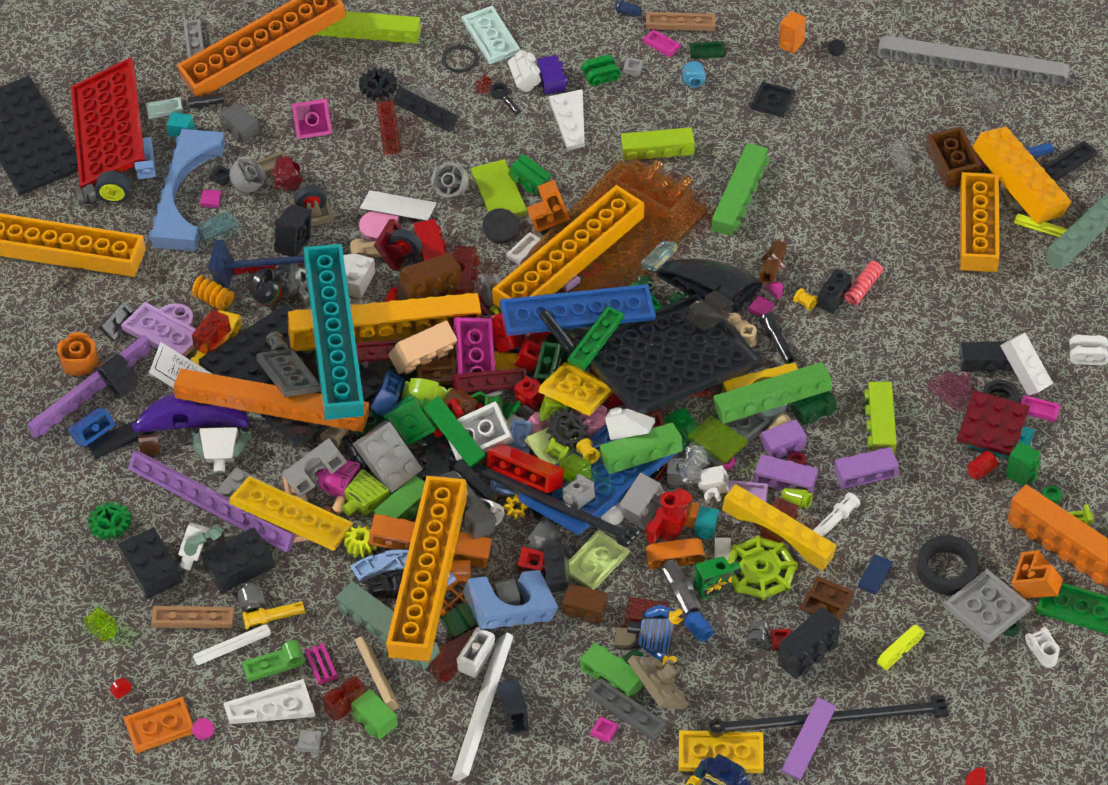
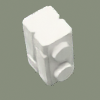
[508,50,541,92]
[457,627,495,678]

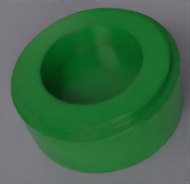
[1042,486,1062,504]

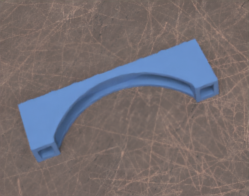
[149,129,225,251]

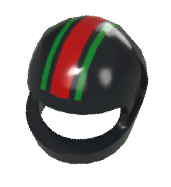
[249,268,282,305]

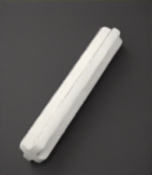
[193,624,271,665]

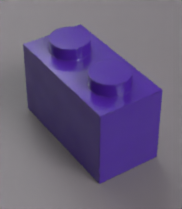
[537,55,568,95]

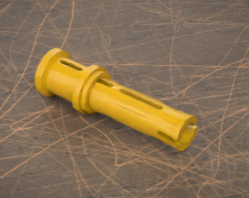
[242,601,305,630]

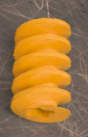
[192,275,234,311]

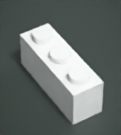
[1000,333,1053,395]

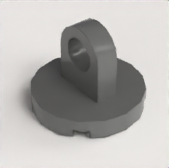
[273,264,307,297]

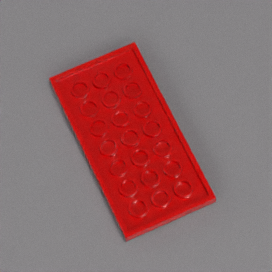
[71,58,145,188]

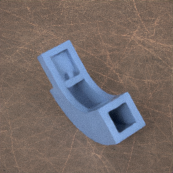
[135,137,156,180]

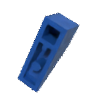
[370,370,404,416]

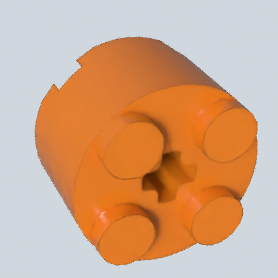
[57,332,99,376]

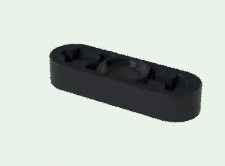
[453,459,500,503]

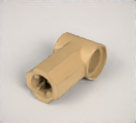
[350,239,382,258]

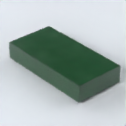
[689,41,725,59]

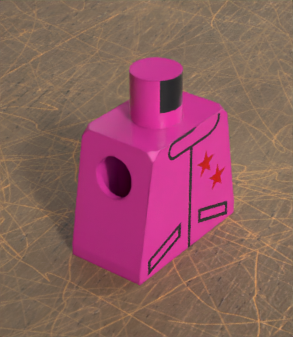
[314,460,361,498]

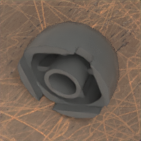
[522,516,559,552]

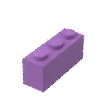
[834,447,899,489]
[754,454,818,493]

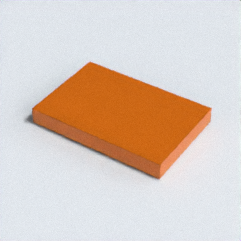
[123,697,193,754]

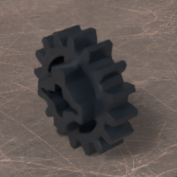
[359,67,397,100]
[546,408,588,451]

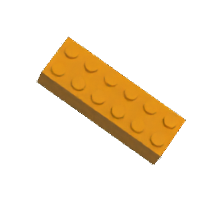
[972,127,1072,224]
[960,172,999,272]

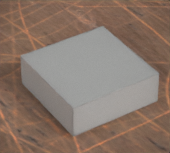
[623,57,644,76]

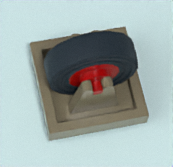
[289,185,334,227]

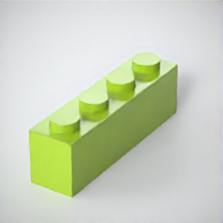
[621,127,695,161]
[864,382,897,455]

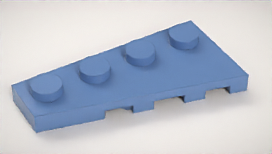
[490,419,533,498]

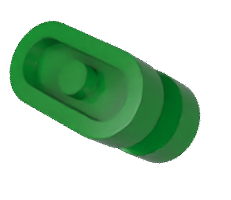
[581,55,621,86]

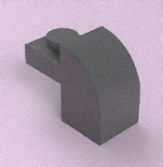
[493,578,521,606]

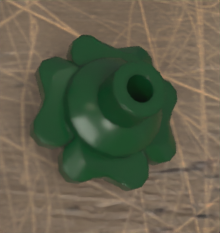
[635,275,654,294]
[669,292,688,304]

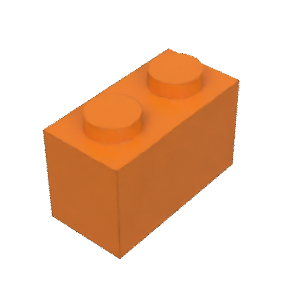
[779,11,806,54]

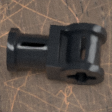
[367,571,403,599]

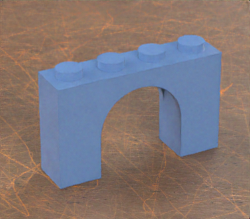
[462,570,558,630]

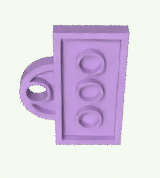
[121,302,204,357]

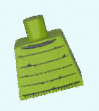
[342,469,390,516]

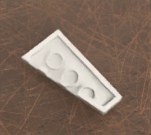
[549,89,585,151]

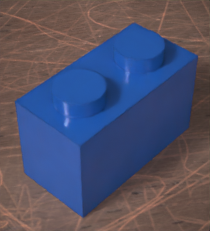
[67,408,116,446]

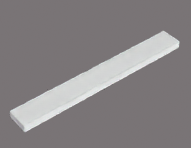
[452,633,513,781]

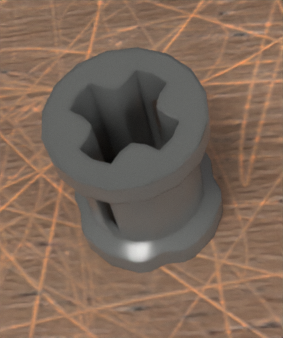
[266,331,288,351]

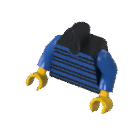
[627,604,683,667]

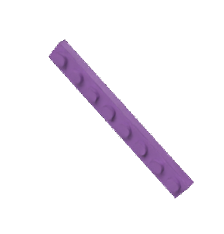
[28,335,152,438]

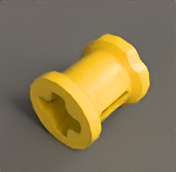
[793,288,818,311]
[576,438,600,464]

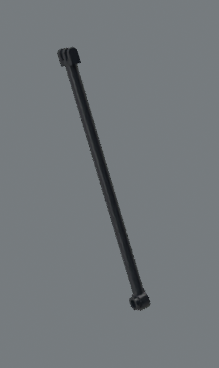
[447,450,640,547]
[708,695,949,737]

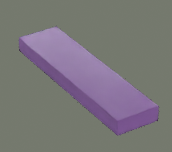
[781,697,837,781]

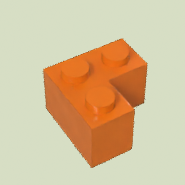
[527,180,570,233]
[1011,550,1063,599]

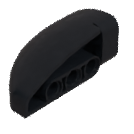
[656,258,763,316]

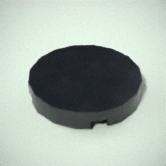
[482,208,519,244]

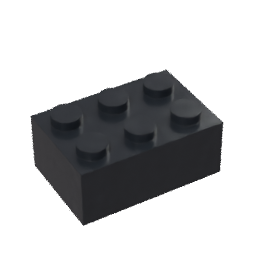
[118,527,183,600]
[201,527,275,594]
[778,607,840,679]

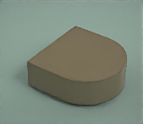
[614,627,636,649]

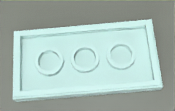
[461,6,521,64]

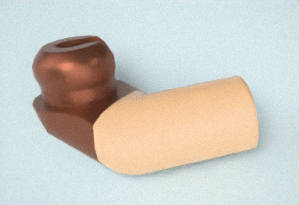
[322,496,346,516]

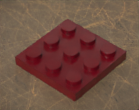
[957,390,1030,456]

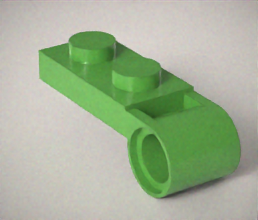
[242,640,305,682]

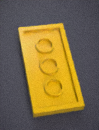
[678,730,763,773]

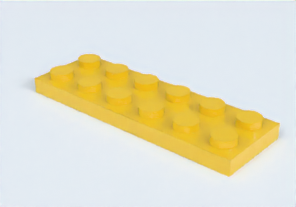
[229,476,353,551]

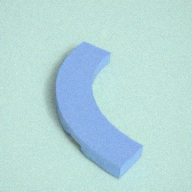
[350,550,457,586]

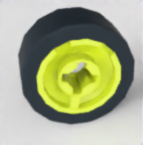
[95,171,131,202]

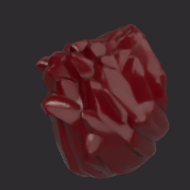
[272,156,303,191]

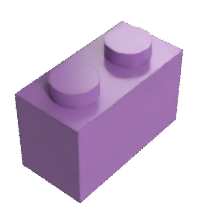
[761,419,807,459]

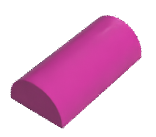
[454,317,497,396]

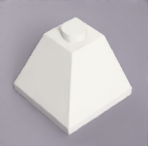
[605,408,655,440]

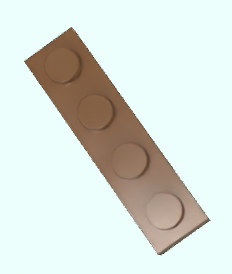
[646,12,716,31]
[151,606,235,628]

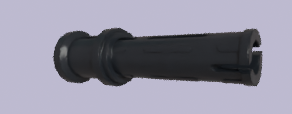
[759,312,796,364]

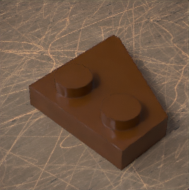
[417,351,456,386]

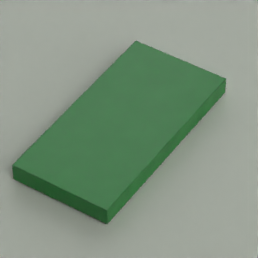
[1035,583,1108,635]

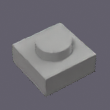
[297,730,322,753]

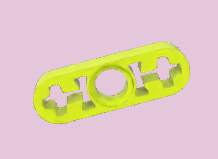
[877,624,925,670]

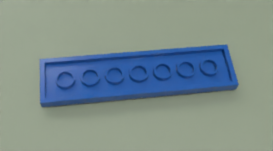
[499,284,656,336]

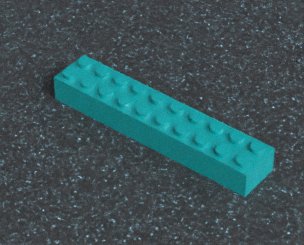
[304,244,364,420]

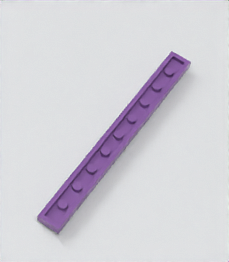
[128,450,296,552]

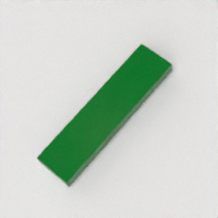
[568,306,624,371]
[423,396,486,468]

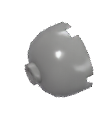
[229,156,266,193]
[431,162,469,198]

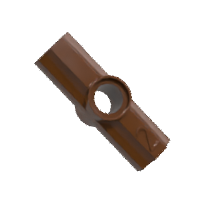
[759,241,787,285]

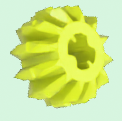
[344,525,377,558]

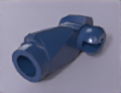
[615,0,642,17]

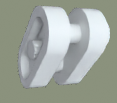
[1069,335,1108,365]

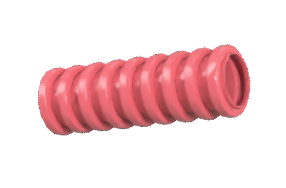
[844,261,883,305]

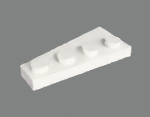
[224,679,315,724]

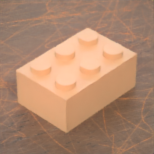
[388,320,457,374]

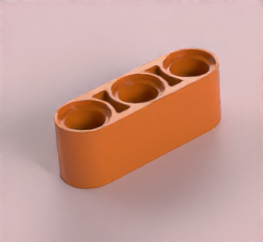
[645,538,706,570]

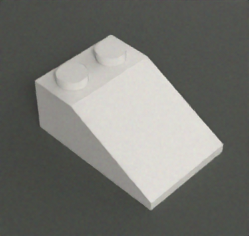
[343,254,375,299]
[448,401,514,461]

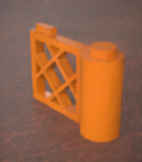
[440,560,471,616]

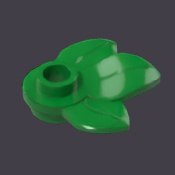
[502,400,521,420]

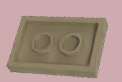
[628,655,689,710]

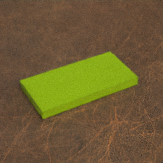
[471,159,527,217]

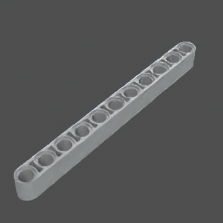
[877,36,1070,86]

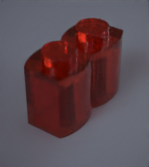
[323,676,366,721]

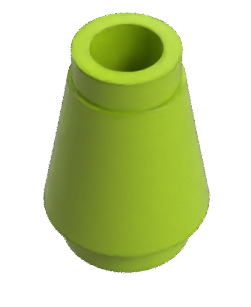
[781,488,812,509]

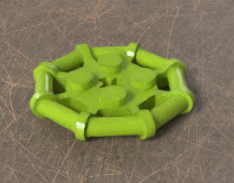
[727,535,798,600]

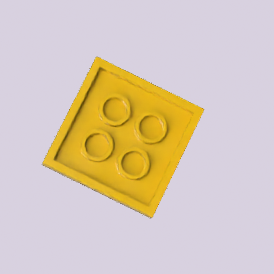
[538,362,613,416]

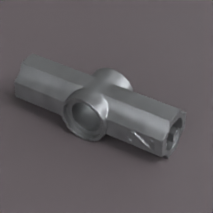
[661,559,701,617]

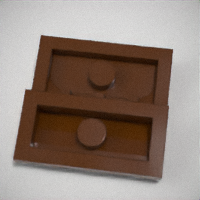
[800,576,855,621]

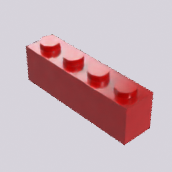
[413,219,448,261]
[487,444,564,493]

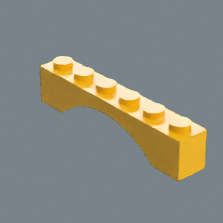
[722,484,837,571]

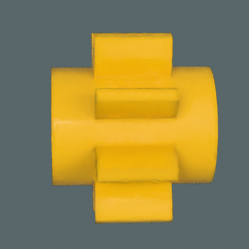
[503,494,529,520]

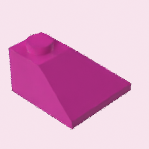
[291,99,333,139]

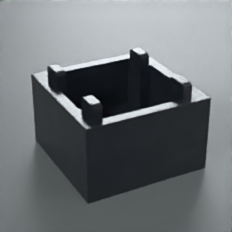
[273,204,312,257]

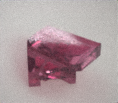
[927,370,971,410]

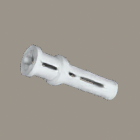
[813,492,860,537]

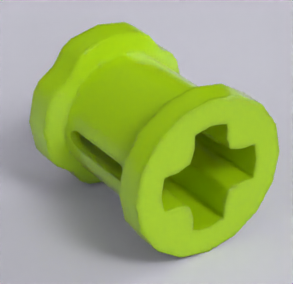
[544,437,570,462]

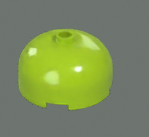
[401,378,452,402]

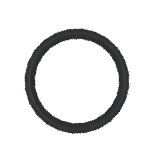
[442,45,478,72]

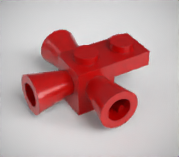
[645,489,692,544]

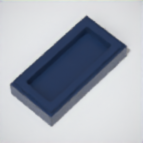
[858,554,893,595]

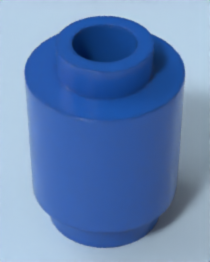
[684,611,714,642]

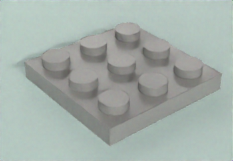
[944,569,1032,644]

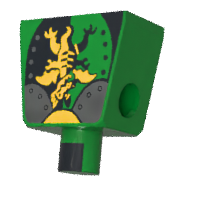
[694,556,742,600]

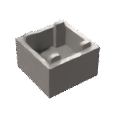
[619,472,664,529]

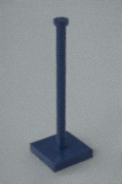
[208,239,304,289]

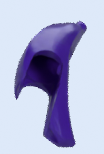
[132,393,249,433]

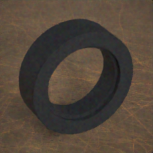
[916,535,979,595]

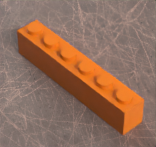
[368,514,492,568]

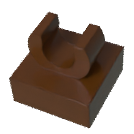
[138,434,160,456]

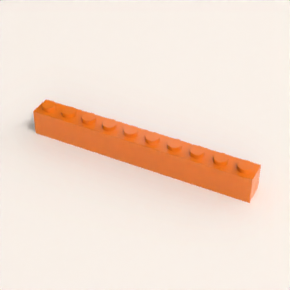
[174,368,369,432]

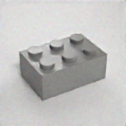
[353,421,423,493]

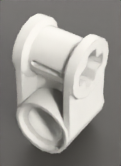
[1025,627,1059,668]

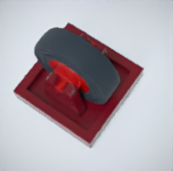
[373,219,422,271]

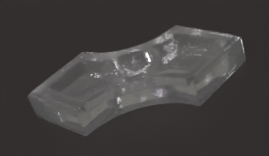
[678,445,710,484]

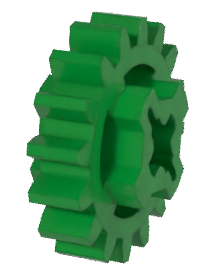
[88,501,132,541]

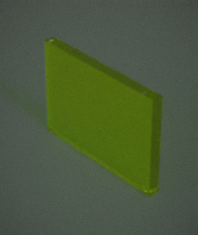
[688,415,749,464]

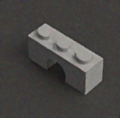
[282,438,347,497]

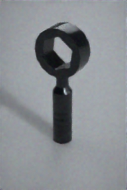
[490,83,521,115]

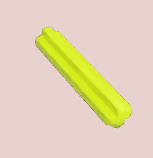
[1014,214,1068,237]

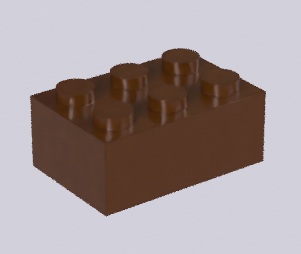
[926,127,982,188]
[397,253,461,300]

